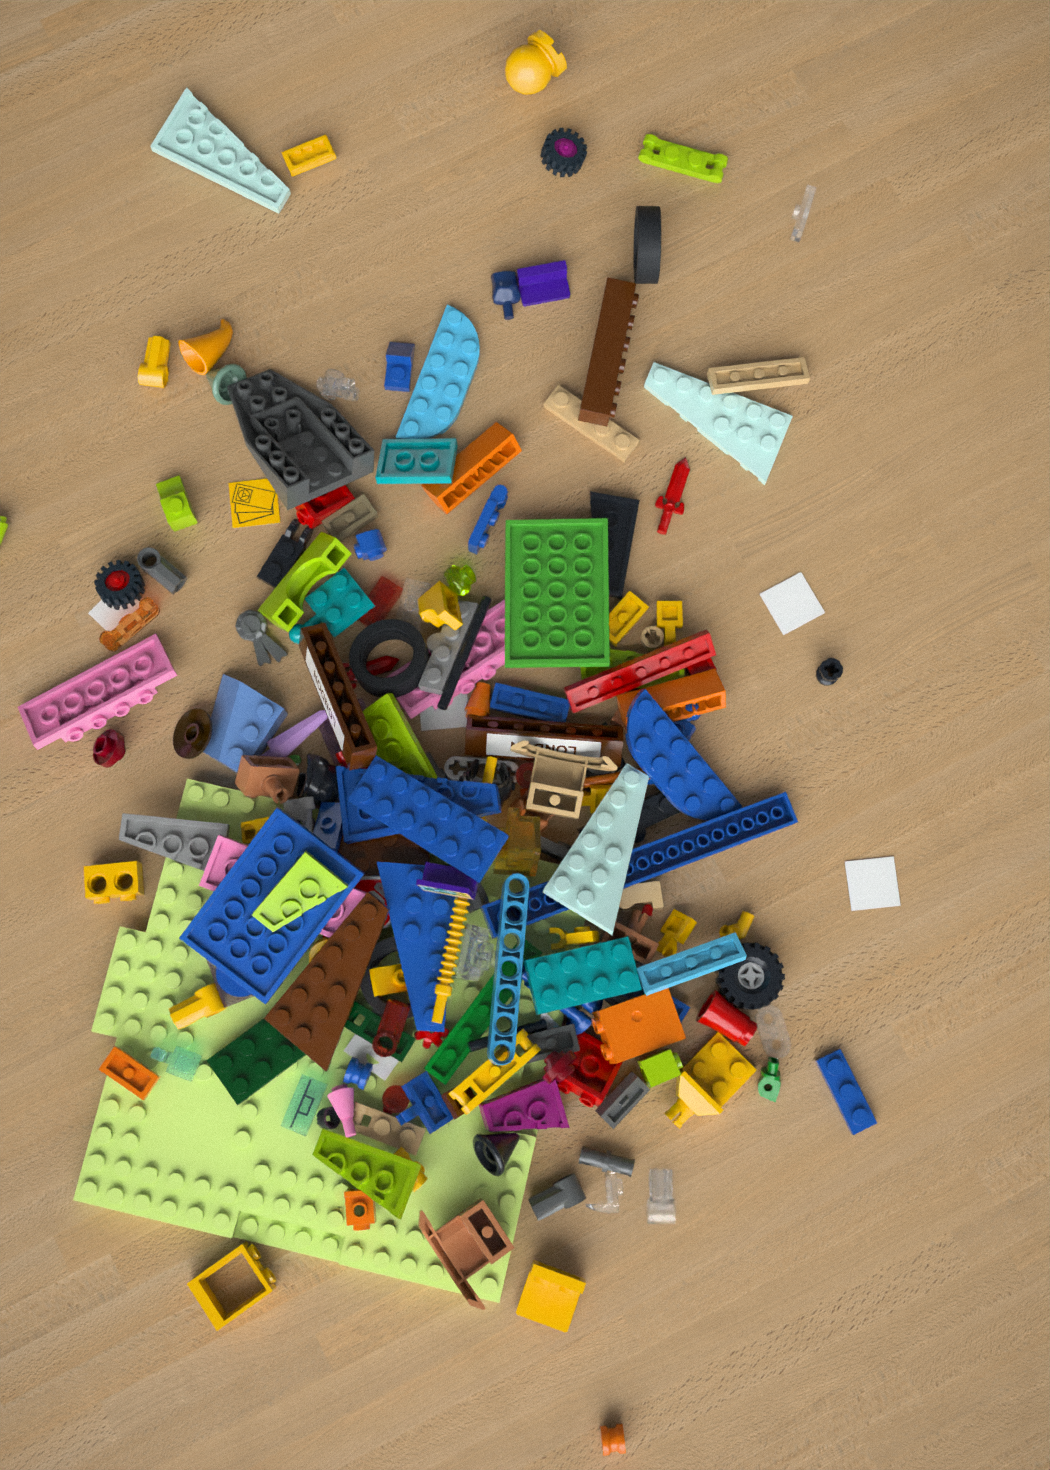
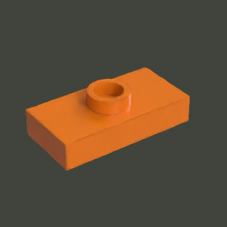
[98,1046,161,1100]

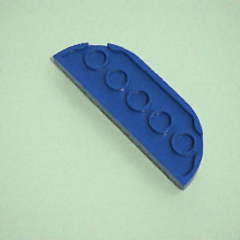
[625,689,743,820]

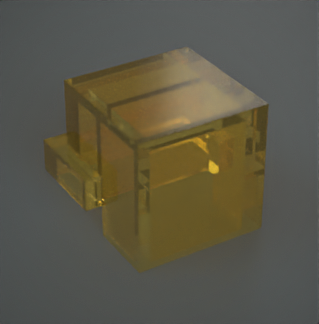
[493,807,541,876]

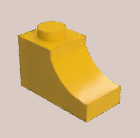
[418,580,463,631]

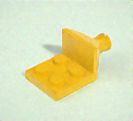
[664,1032,757,1129]

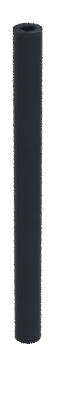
[437,596,492,710]

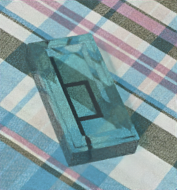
[280,1074,328,1136]

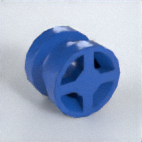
[343,1057,373,1090]

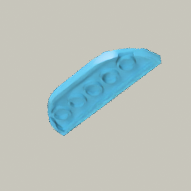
[396,305,480,439]

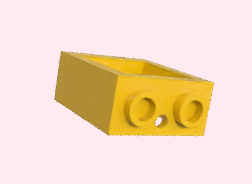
[187,1241,276,1331]

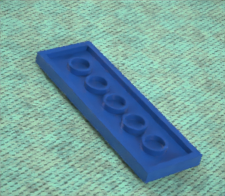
[347,756,509,883]

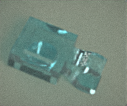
[150,1046,203,1082]

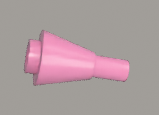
[327,1084,356,1137]

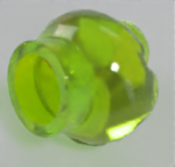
[444,565,476,596]

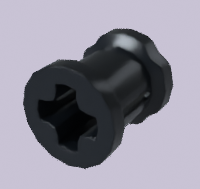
[816,658,843,686]

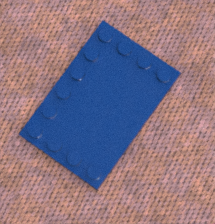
[179,807,365,1005]

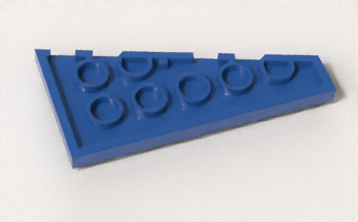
[336,766,502,844]
[377,862,455,1032]

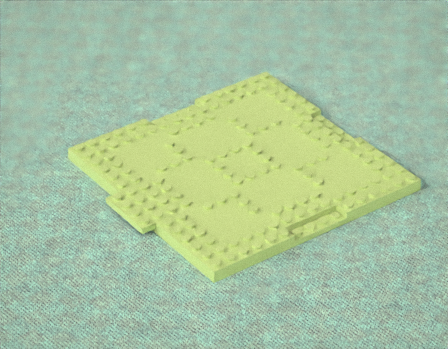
[73,779,585,1303]

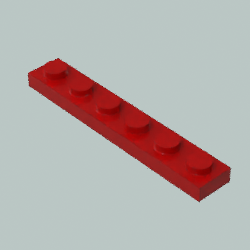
[563,629,716,713]

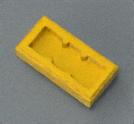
[281,134,336,177]
[369,964,407,997]

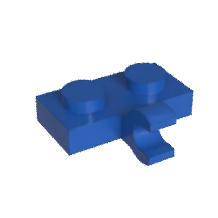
[395,1071,454,1134]

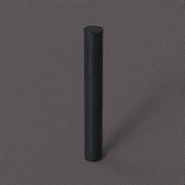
[467,1018,547,1052]

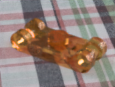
[99,597,160,652]

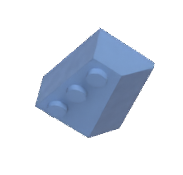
[203,674,288,773]

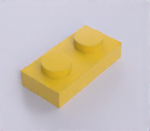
[609,591,649,647]

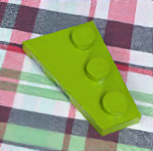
[252,850,348,932]

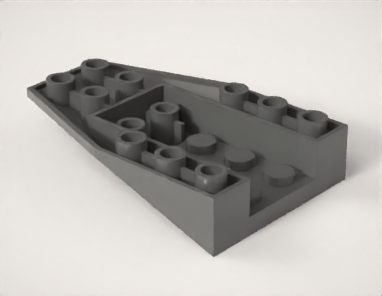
[227,369,374,510]

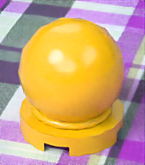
[505,30,567,95]

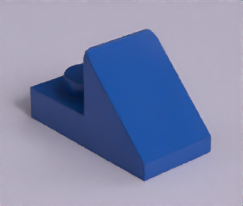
[384,342,415,392]

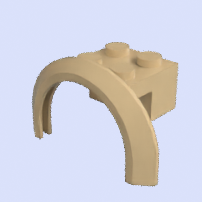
[510,740,617,819]

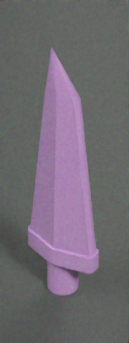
[261,710,328,757]

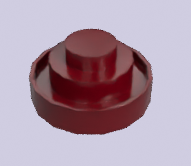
[93,729,126,768]
[542,1050,578,1084]

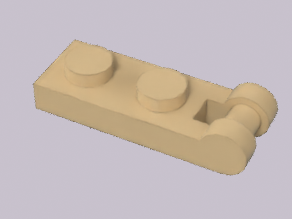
[353,1101,426,1156]

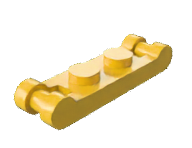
[448,1028,541,1115]

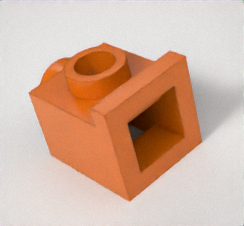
[344,1189,376,1231]

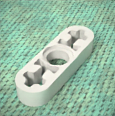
[444,756,520,785]

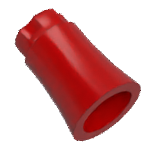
[695,990,757,1046]

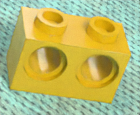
[83,861,144,904]

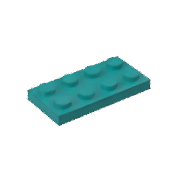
[524,937,642,1015]

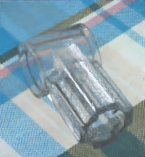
[647,1168,676,1224]

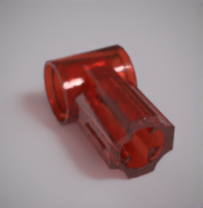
[372,999,411,1057]

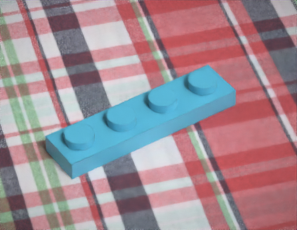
[637,932,747,996]

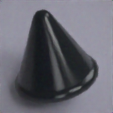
[473,1132,520,1176]

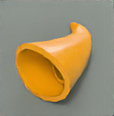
[178,319,233,375]

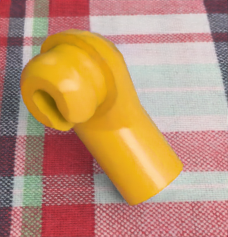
[719,911,755,940]

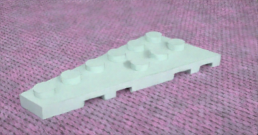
[644,362,793,485]

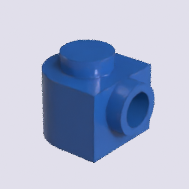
[353,529,387,561]

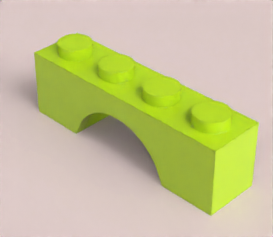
[258,532,352,632]

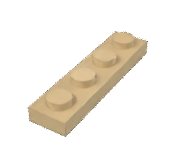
[707,357,810,395]
[544,385,640,463]

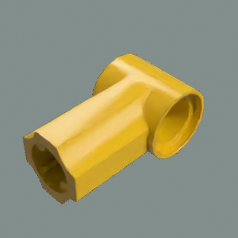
[138,336,171,388]
[169,982,228,1029]

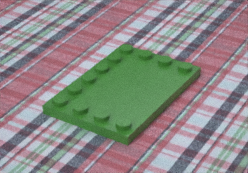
[505,518,610,668]

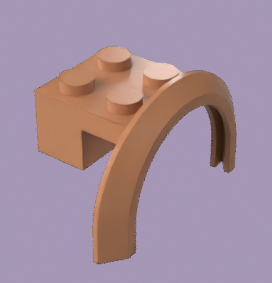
[418,1198,515,1310]

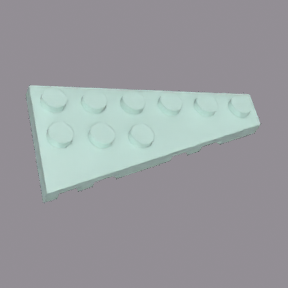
[150,87,291,214]
[543,763,649,935]

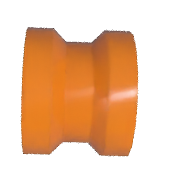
[600,1423,626,1456]

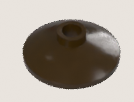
[173,708,213,759]

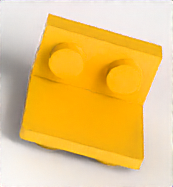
[516,1260,586,1333]

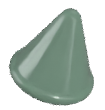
[206,364,247,405]

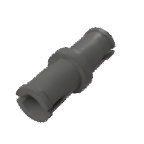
[579,1146,635,1177]

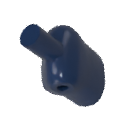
[491,271,520,320]

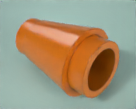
[464,682,491,718]

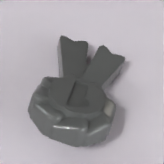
[235,610,288,667]

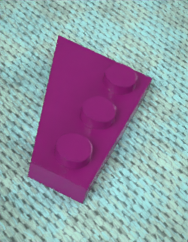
[479,1078,570,1132]

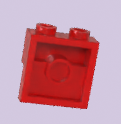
[295,485,355,529]
[556,1032,623,1107]

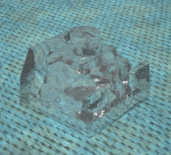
[451,924,496,981]

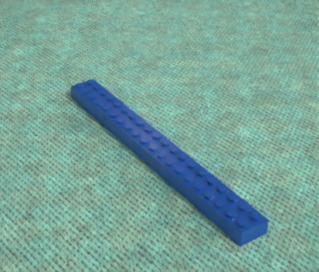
[480,792,798,939]

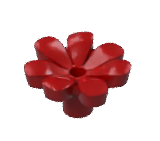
[414,1019,450,1049]

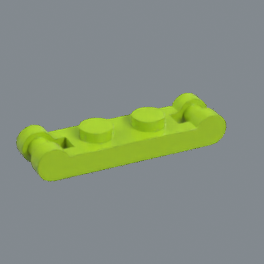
[638,134,728,183]

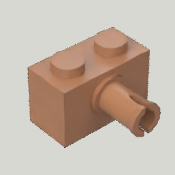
[235,755,300,804]
[597,910,659,968]

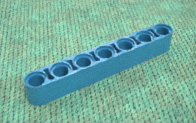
[487,873,529,1066]

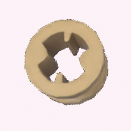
[640,626,664,651]

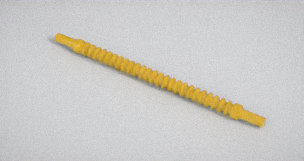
[431,757,497,1024]

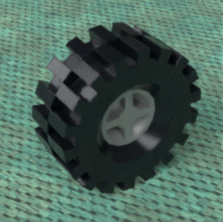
[715,942,785,1010]

